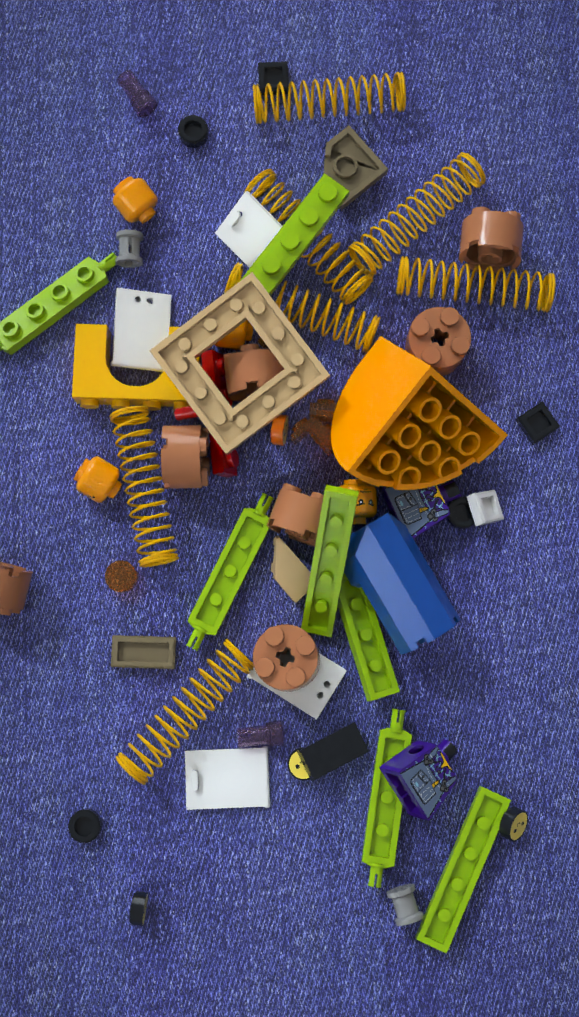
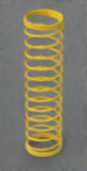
[253,71,406,124]
[348,152,486,277]
[244,169,373,305]
[396,256,556,313]
[225,262,381,354]
[110,406,179,567]
[115,639,254,785]

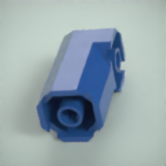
[344,513,461,655]

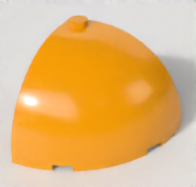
[331,336,508,490]

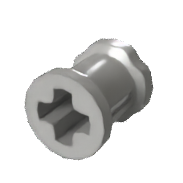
[115,229,143,268]
[386,884,424,926]

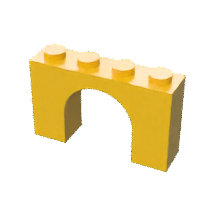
[72,324,201,411]

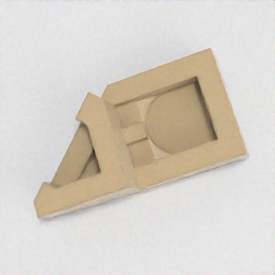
[271,536,310,603]

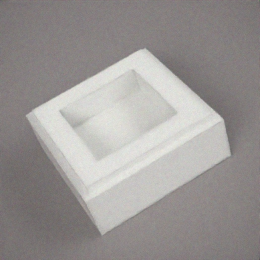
[466,489,504,526]

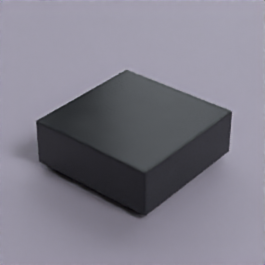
[258,61,289,96]
[516,401,560,445]

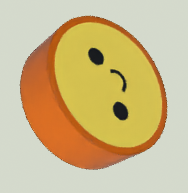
[271,414,289,446]

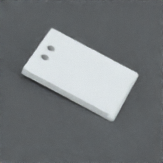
[215,191,282,268]
[111,288,171,372]
[247,650,347,720]
[185,746,270,810]

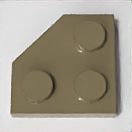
[323,125,388,211]

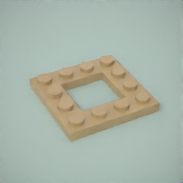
[149,272,331,455]

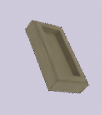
[111,635,177,669]

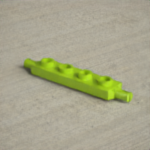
[0,252,117,355]
[186,493,274,651]
[361,709,412,888]

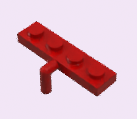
[174,350,239,478]

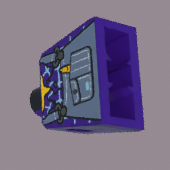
[380,480,461,539]
[379,739,457,821]

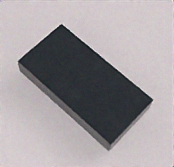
[297,722,369,781]

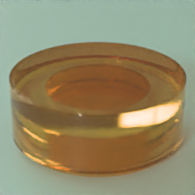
[105,560,138,593]

